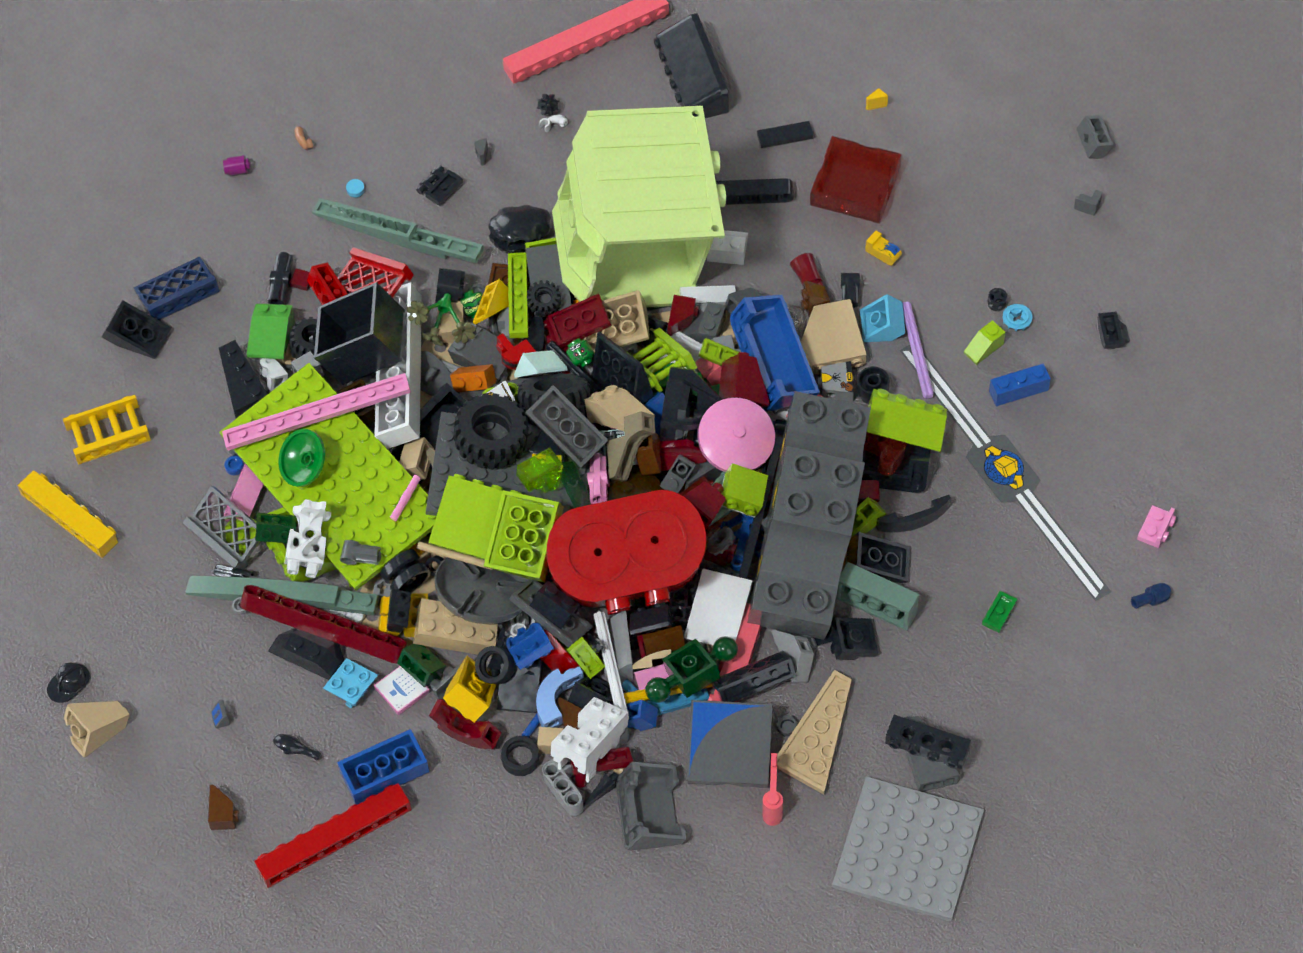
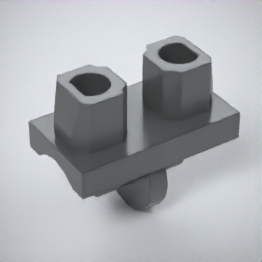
[430,665,459,701]

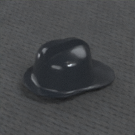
[47,662,90,703]

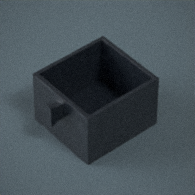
[309,282,405,385]

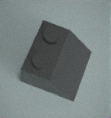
[682,302,726,344]

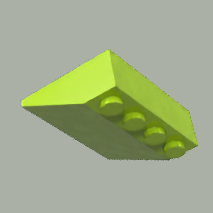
[867,389,947,452]
[484,490,564,582]

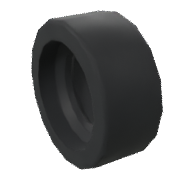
[475,646,515,685]
[501,736,540,776]

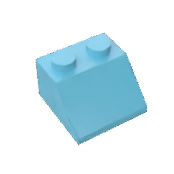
[860,294,905,342]

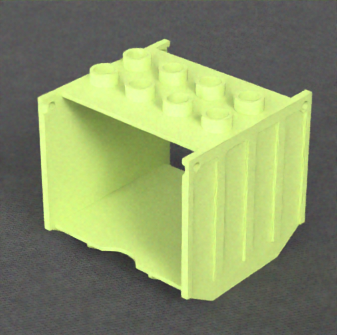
[552,106,726,307]

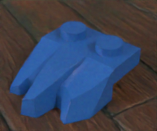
[506,623,554,670]

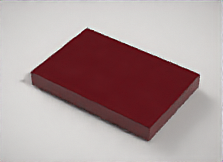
[548,293,612,348]

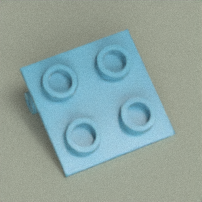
[323,658,378,708]

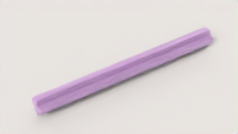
[903,302,934,399]

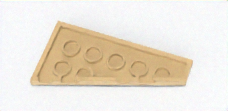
[777,670,852,795]

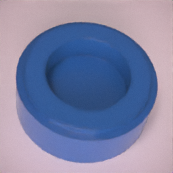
[224,456,244,475]

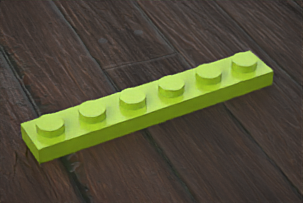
[508,252,528,338]

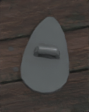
[420,351,460,396]

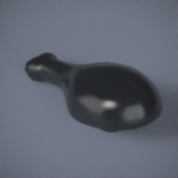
[273,734,321,761]

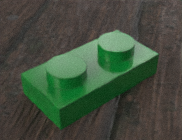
[982,591,1017,633]

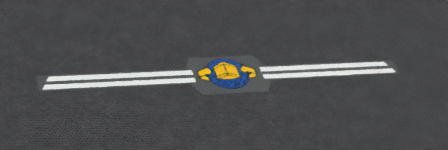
[900,345,1111,601]

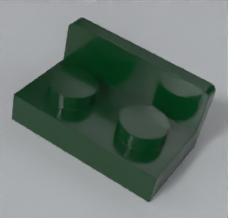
[255,513,296,543]

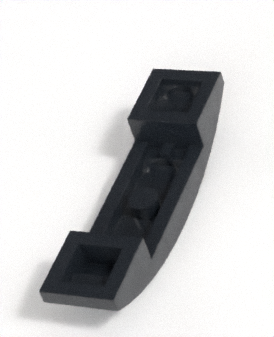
[876,495,951,533]

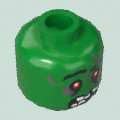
[566,338,594,367]

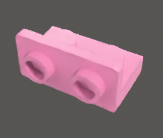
[1137,505,1176,548]

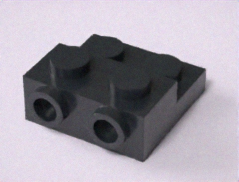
[827,617,878,660]

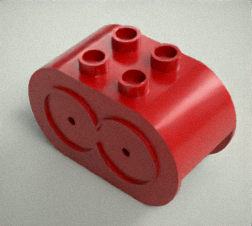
[546,490,706,615]

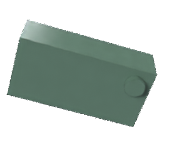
[836,562,919,631]

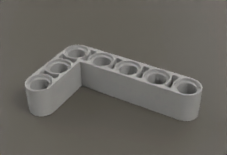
[542,726,629,816]

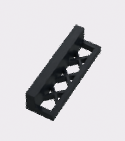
[712,651,796,702]

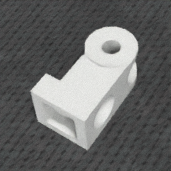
[260,358,288,392]

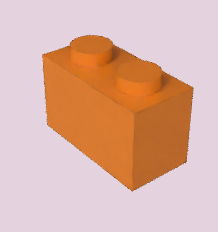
[450,364,497,392]

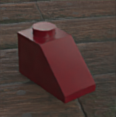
[667,295,699,336]

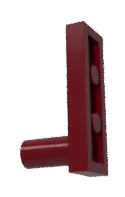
[569,747,633,788]

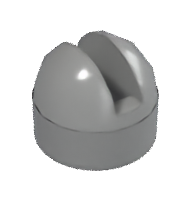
[232,597,247,614]

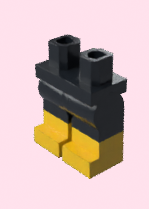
[378,589,411,637]

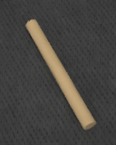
[417,541,493,570]

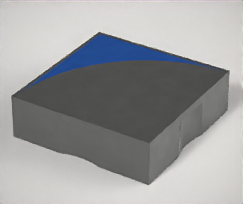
[687,700,773,788]

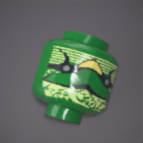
[460,289,483,318]

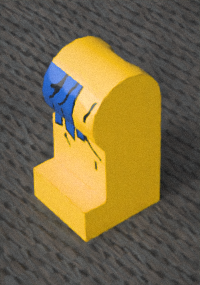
[865,230,902,265]

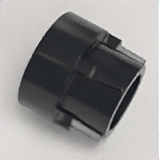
[857,366,890,404]

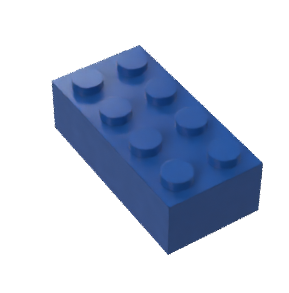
[337,729,429,804]

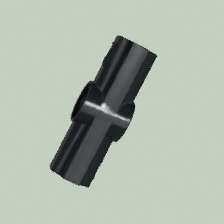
[268,252,293,305]

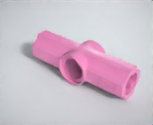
[587,453,610,504]

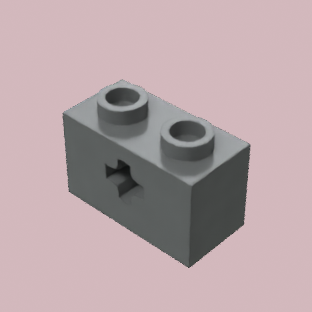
[1076,115,1113,158]

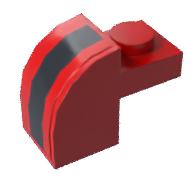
[496,333,536,370]

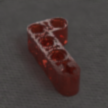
[864,432,906,476]

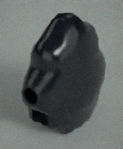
[488,205,551,252]

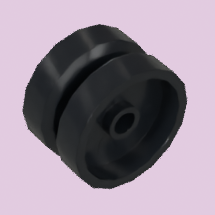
[380,549,431,592]

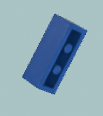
[989,363,1051,406]

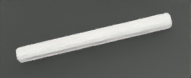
[593,611,629,720]

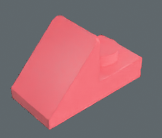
[695,358,722,386]

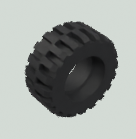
[517,373,591,426]
[454,393,529,469]

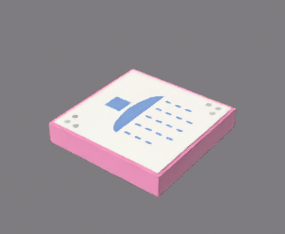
[374,666,430,715]

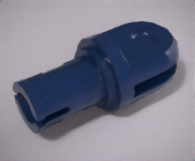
[1131,583,1172,609]

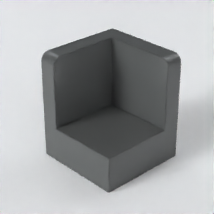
[1074,190,1102,216]

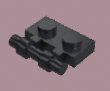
[416,165,463,206]

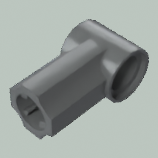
[340,540,381,565]

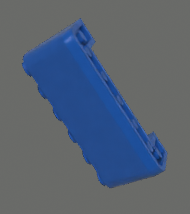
[730,295,820,412]

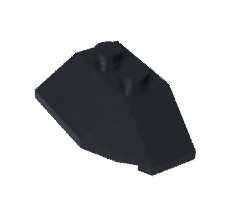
[268,628,344,680]

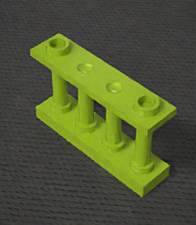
[625,328,698,392]

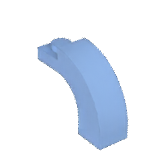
[536,666,583,728]

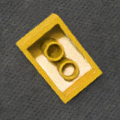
[443,655,496,723]

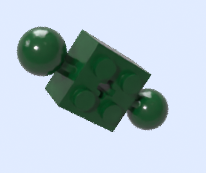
[645,636,738,703]

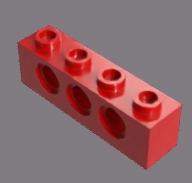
[307,262,348,305]

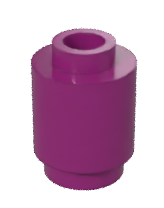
[223,155,251,176]

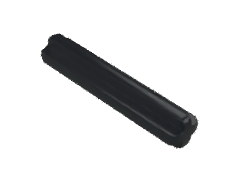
[583,632,604,653]

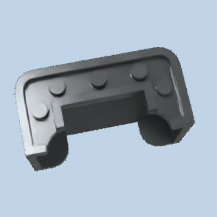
[616,762,687,850]

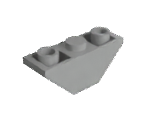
[772,630,814,684]

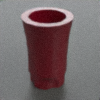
[790,253,824,286]

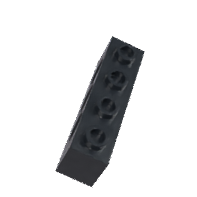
[885,715,971,769]

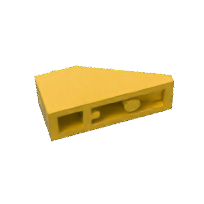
[473,279,509,325]

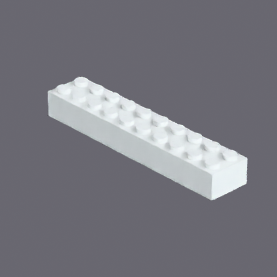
[375,282,422,449]

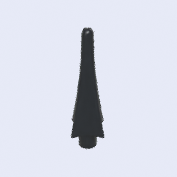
[487,627,506,677]
[583,772,619,811]

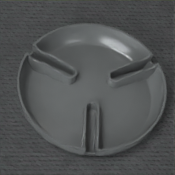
[435,557,529,624]

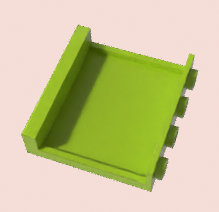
[428,474,522,560]

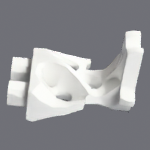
[284,499,331,578]

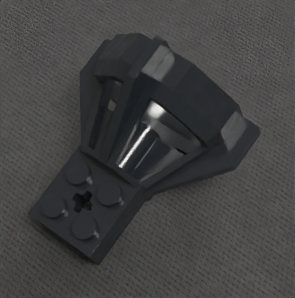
[660,367,723,447]

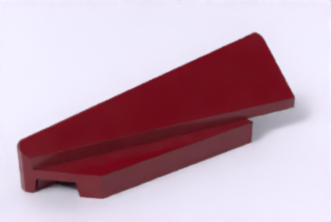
[635,439,707,471]

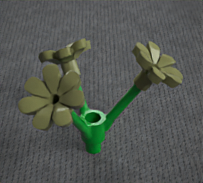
[407,293,476,346]

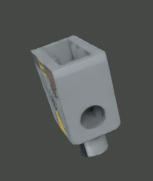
[814,361,853,402]

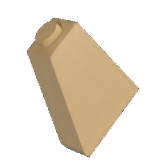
[64,701,130,757]

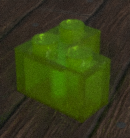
[516,448,563,493]

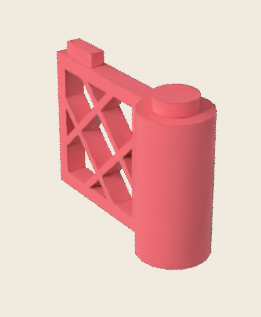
[762,753,783,826]

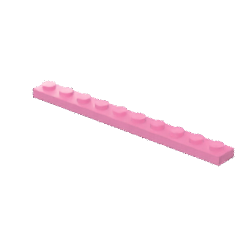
[222,373,411,451]

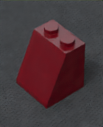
[719,352,769,408]

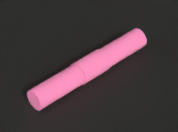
[390,475,421,521]

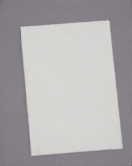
[684,569,752,645]

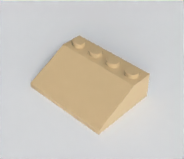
[581,290,649,355]

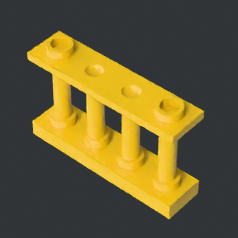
[63,395,151,465]

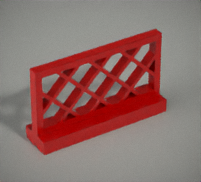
[337,247,414,298]

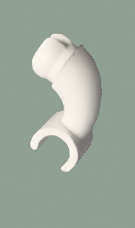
[539,114,568,132]

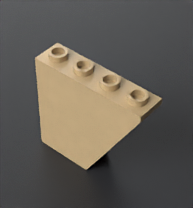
[801,299,866,375]

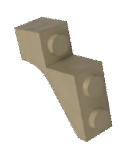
[607,411,655,482]

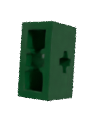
[397,644,446,688]

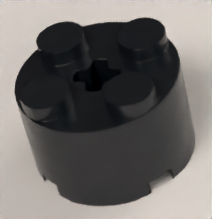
[435,268,465,303]

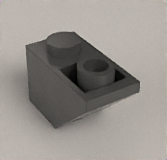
[660,454,696,493]

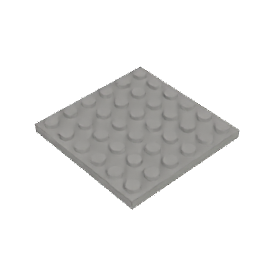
[832,776,984,922]

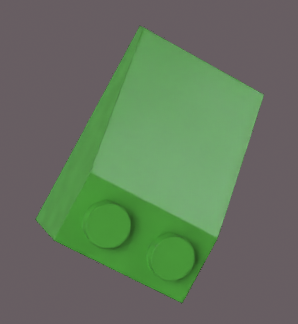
[247,304,295,359]

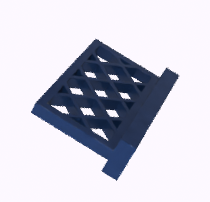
[133,257,220,320]

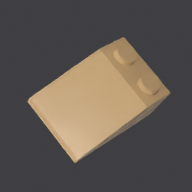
[585,385,655,432]

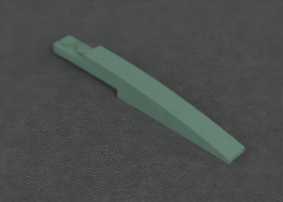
[312,198,484,263]
[186,576,379,615]

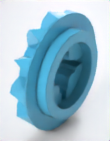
[1002,304,1033,331]

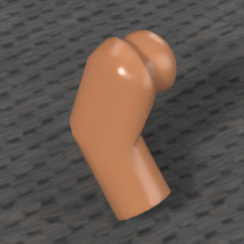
[294,127,313,150]

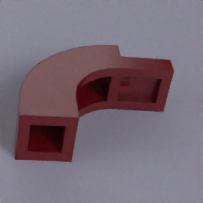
[429,699,502,749]

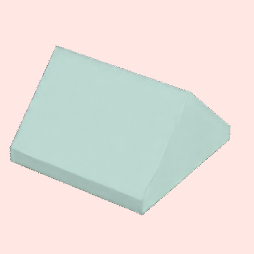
[514,350,567,378]

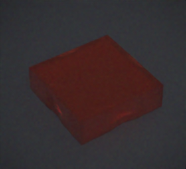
[810,136,902,224]

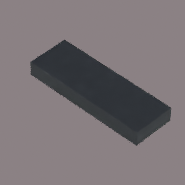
[757,121,813,148]

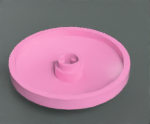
[698,398,775,472]

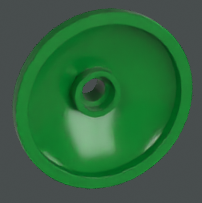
[278,429,325,487]

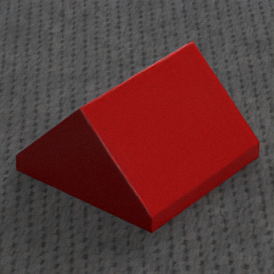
[540,629,583,674]

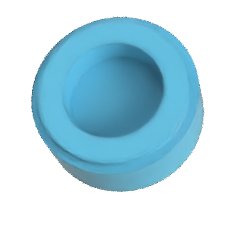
[346,179,365,198]

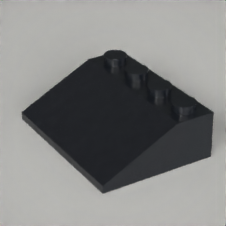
[592,332,654,405]

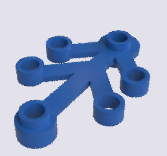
[720,513,764,571]

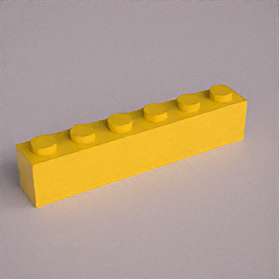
[17,470,118,558]

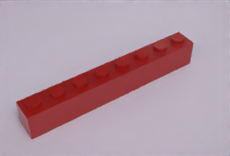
[254,783,411,888]

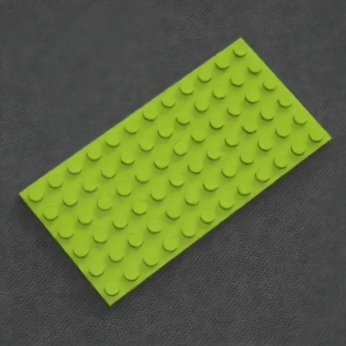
[219,363,436,591]

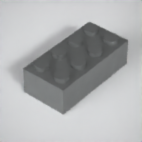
[525,385,608,468]

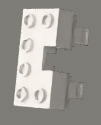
[551,697,628,782]

